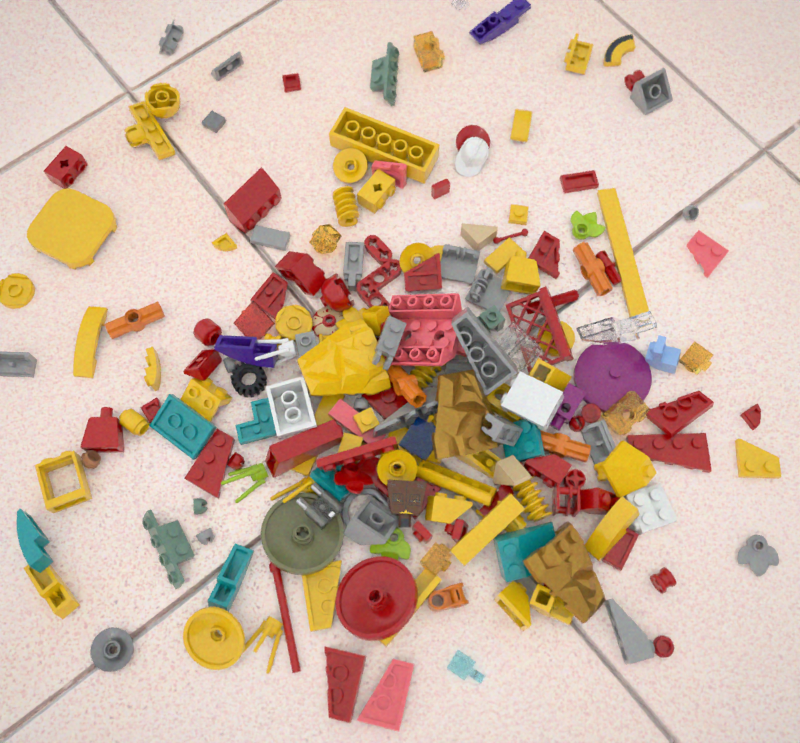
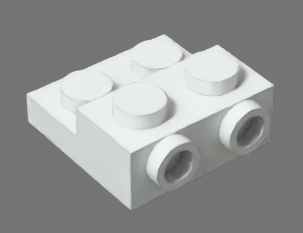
[623,483,678,535]

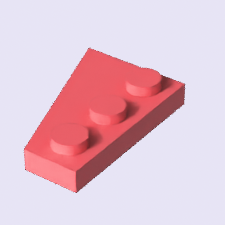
[356,659,414,731]

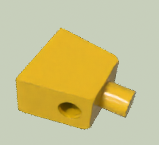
[501,250,540,295]

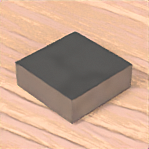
[202,110,226,133]

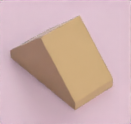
[460,223,498,251]
[493,455,531,486]

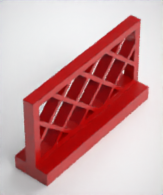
[506,286,574,373]

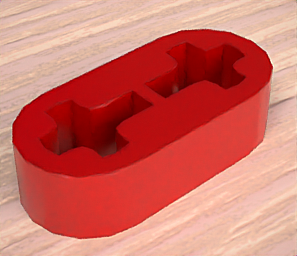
[364,235,392,265]

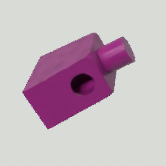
[550,383,586,431]

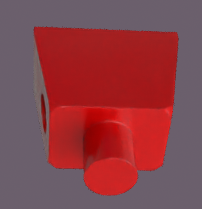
[80,407,124,453]

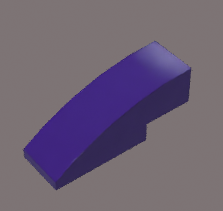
[214,335,278,368]

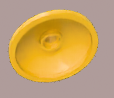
[183,607,245,670]

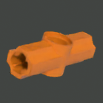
[573,242,613,296]
[105,301,165,339]
[386,365,426,408]
[540,430,591,463]

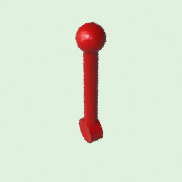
[493,228,528,244]

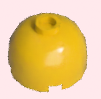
[145,83,180,119]

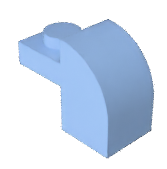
[645,335,681,374]

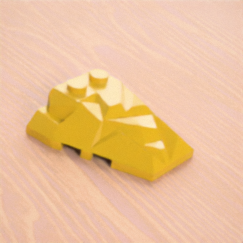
[297,319,391,396]

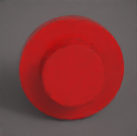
[653,636,674,658]

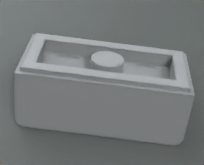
[211,51,244,81]

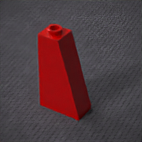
[265,419,343,478]

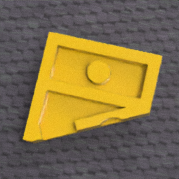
[735,439,781,479]

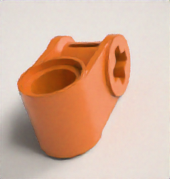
[427,583,469,612]

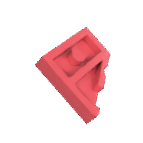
[372,161,407,189]
[686,230,729,278]

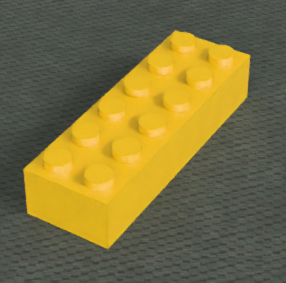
[329,107,440,184]

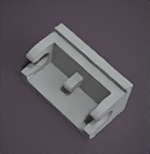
[0,351,37,378]
[482,413,523,446]
[581,419,616,465]

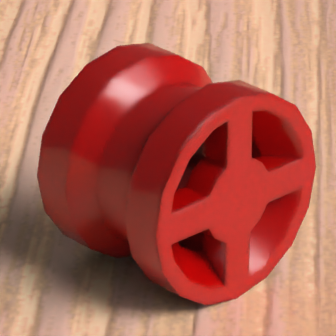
[624,70,645,91]
[563,469,586,489]
[650,567,677,594]

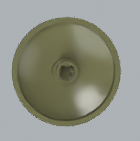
[261,493,344,575]

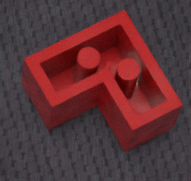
[274,251,326,296]

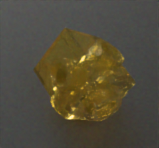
[309,224,342,254]

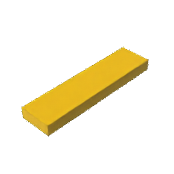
[450,493,525,566]

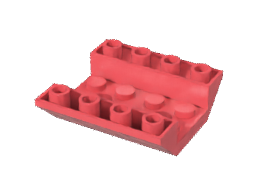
[383,293,462,366]

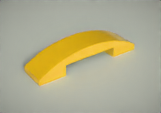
[73,306,108,378]

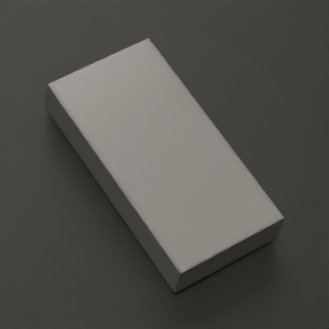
[250,225,291,251]

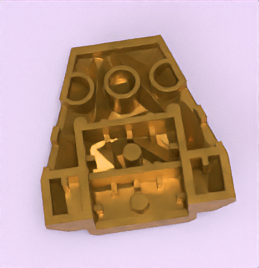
[432,369,502,459]
[522,521,606,624]

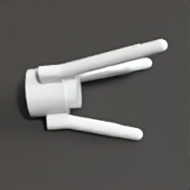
[255,338,297,369]

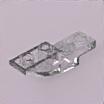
[576,311,658,345]

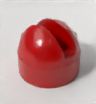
[569,415,585,432]
[227,452,245,470]

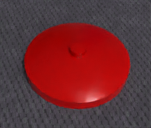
[335,556,418,641]

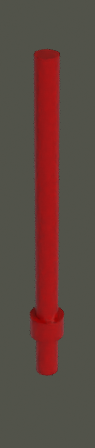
[269,561,301,673]

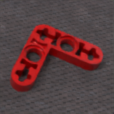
[356,259,402,318]

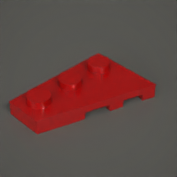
[324,646,366,723]

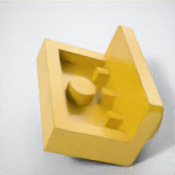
[564,33,594,75]

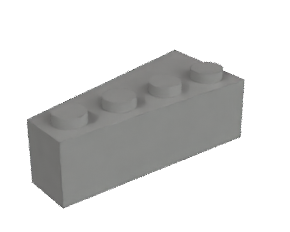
[451,306,517,396]

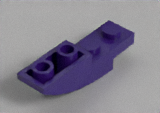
[469,0,531,44]

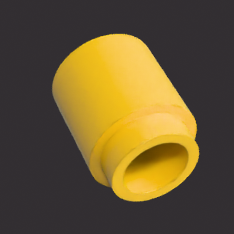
[119,408,150,436]

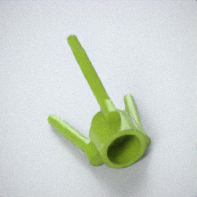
[221,463,269,503]

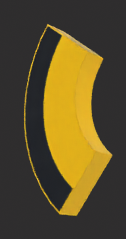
[603,34,635,67]

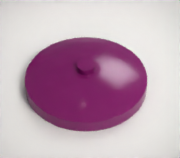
[574,340,652,414]

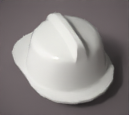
[455,137,489,177]

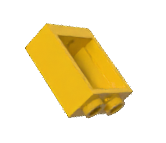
[35,451,92,513]

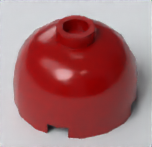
[320,273,355,312]

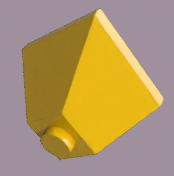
[600,441,657,498]
[494,581,531,631]

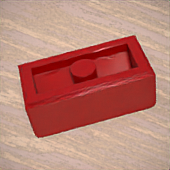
[183,349,222,381]

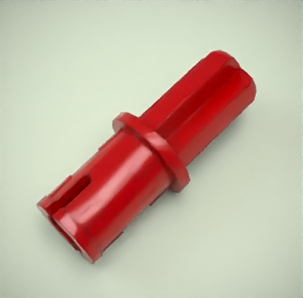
[595,250,622,285]

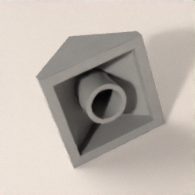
[630,68,673,115]

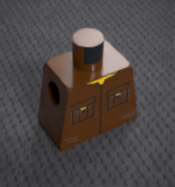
[387,480,427,528]

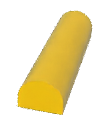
[416,459,497,507]

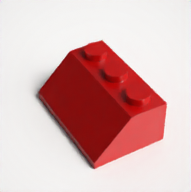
[223,167,282,234]

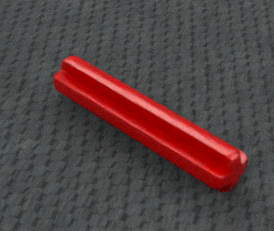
[526,290,579,314]

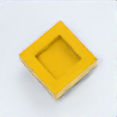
[508,204,529,225]
[353,407,380,434]

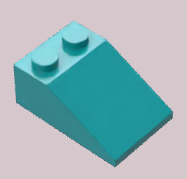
[493,522,555,583]

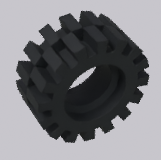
[230,362,267,398]

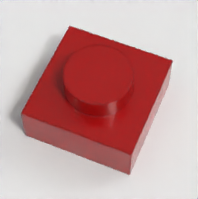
[412,520,432,544]

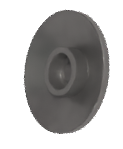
[90,627,134,672]

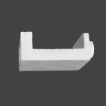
[500,372,564,432]

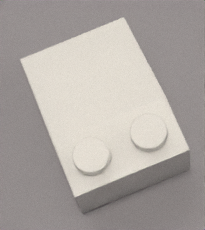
[266,376,317,438]

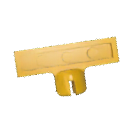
[124,101,175,160]

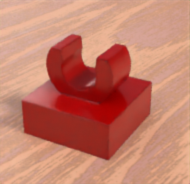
[444,519,469,543]

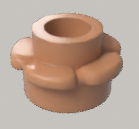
[81,450,101,469]

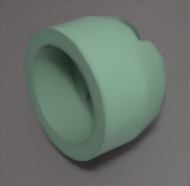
[193,498,208,515]

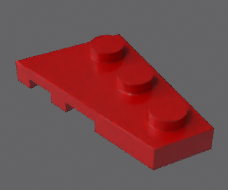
[642,391,714,438]
[184,428,235,499]

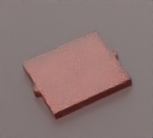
[234,301,275,340]

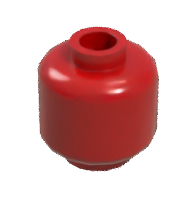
[193,318,222,346]

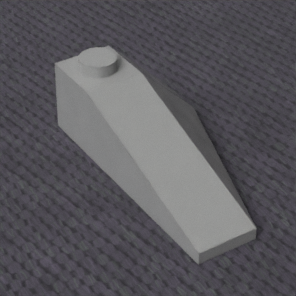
[373,386,438,438]

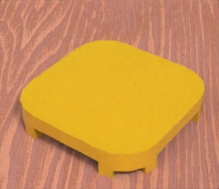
[27,188,117,270]

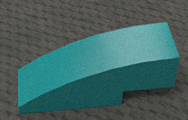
[16,508,54,573]
[207,543,254,612]

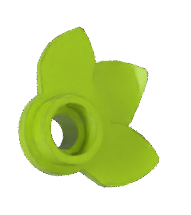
[571,210,606,240]
[370,527,411,560]

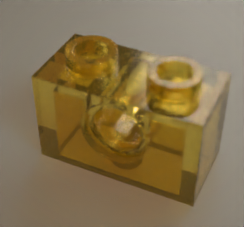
[413,31,445,73]
[601,391,650,436]

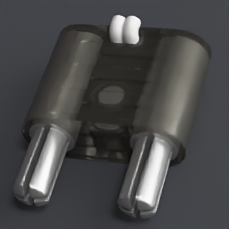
[296,483,345,530]

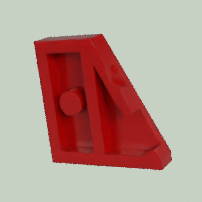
[528,231,560,279]
[404,253,442,292]
[250,272,288,319]

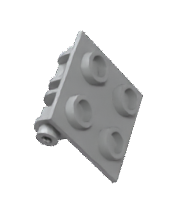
[441,244,480,284]
[465,267,511,311]

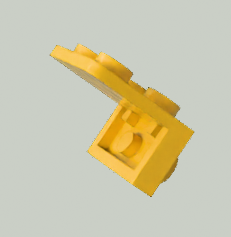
[180,377,233,422]

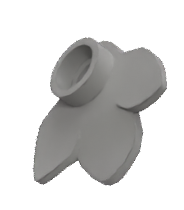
[738,535,779,577]

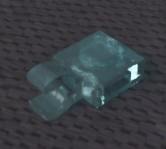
[446,650,485,684]

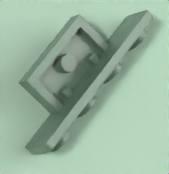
[370,42,399,106]
[142,510,195,589]

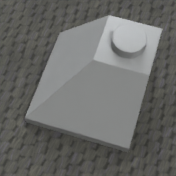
[343,495,399,545]

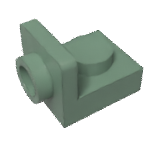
[479,305,506,332]

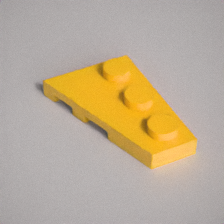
[302,560,342,632]

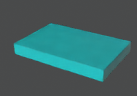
[149,394,217,460]

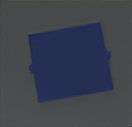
[398,417,436,461]

